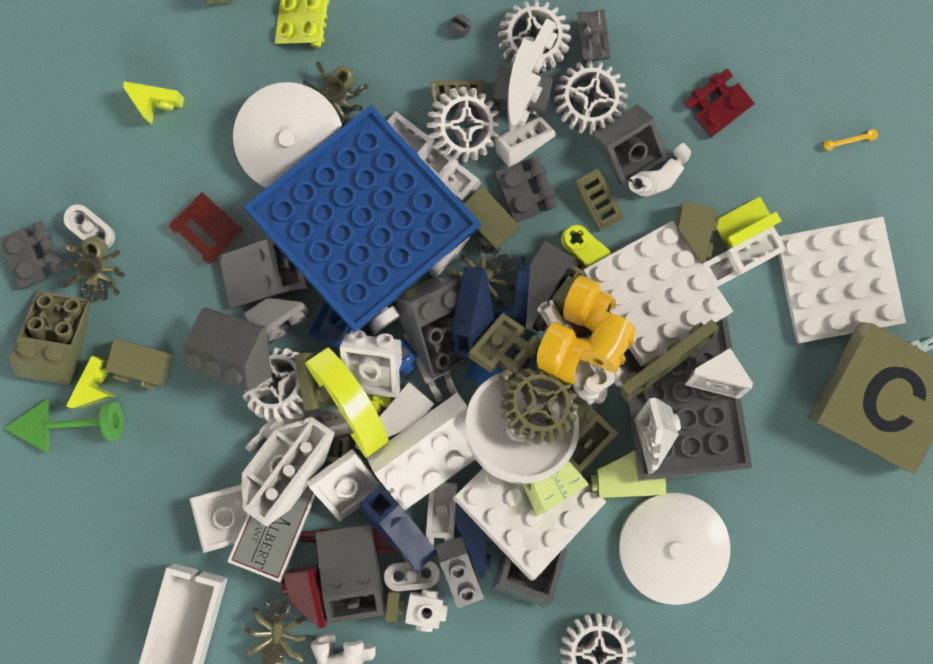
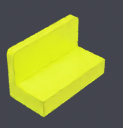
[716,197,782,250]

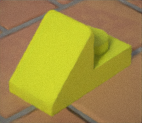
[123,81,184,124]
[66,356,116,408]

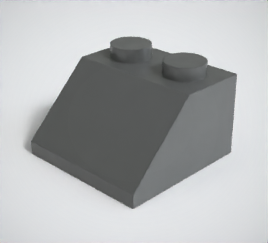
[592,104,668,187]
[492,548,567,607]

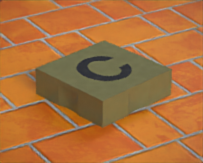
[807,322,933,474]

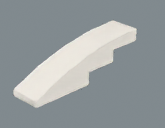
[387,111,481,203]
[702,226,787,287]

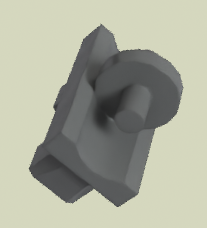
[577,9,610,62]

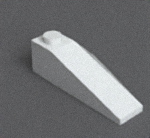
[635,398,681,474]

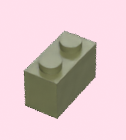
[464,186,520,252]
[105,339,174,389]

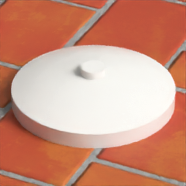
[233,82,342,188]
[464,369,579,484]
[618,492,730,605]

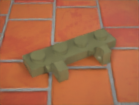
[620,319,719,402]

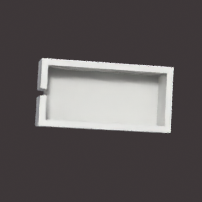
[367,393,475,510]
[139,563,228,664]

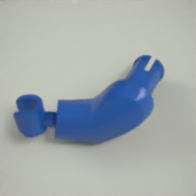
[493,257,534,325]

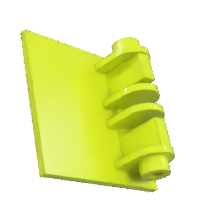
[275,0,329,48]

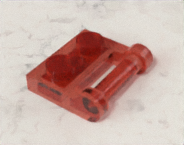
[169,192,243,264]

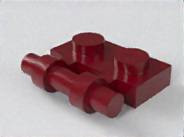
[684,68,755,138]

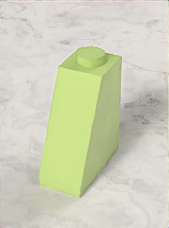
[591,449,666,498]

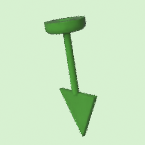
[4,398,124,453]

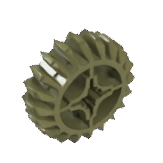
[500,368,578,445]

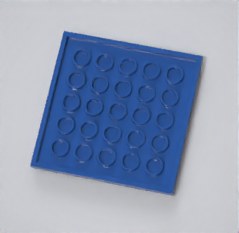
[243,105,482,333]

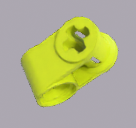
[561,225,611,269]

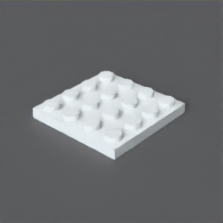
[778,217,906,344]
[583,221,733,366]
[453,468,606,581]

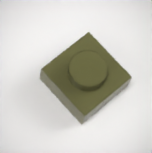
[385,589,405,622]

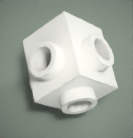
[405,589,448,632]

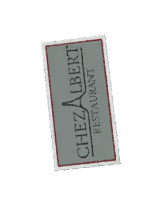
[228,474,317,583]

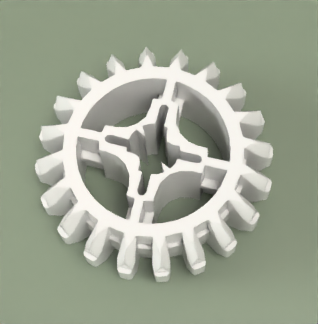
[498,0,571,73]
[554,60,628,135]
[426,87,500,162]
[242,348,303,422]
[560,613,636,664]

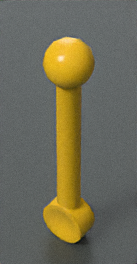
[823,129,878,150]

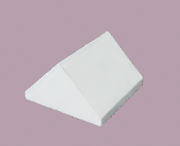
[685,348,753,399]

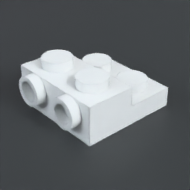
[340,330,402,398]

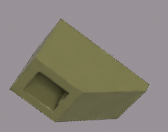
[675,201,719,264]

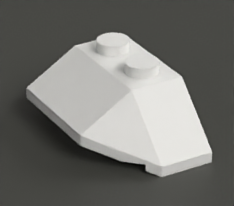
[242,417,335,527]

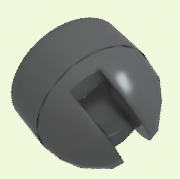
[449,14,471,38]

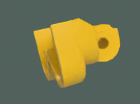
[537,275,636,385]

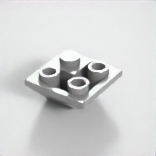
[245,298,312,343]

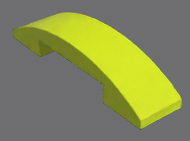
[305,347,389,458]

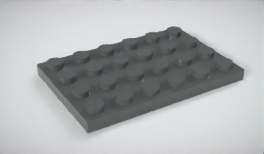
[622,316,752,482]

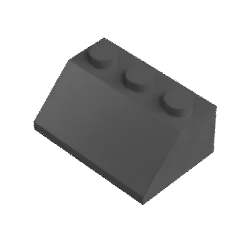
[184,307,272,392]

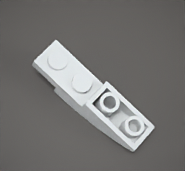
[507,18,558,133]

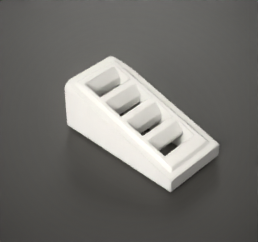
[495,117,555,167]

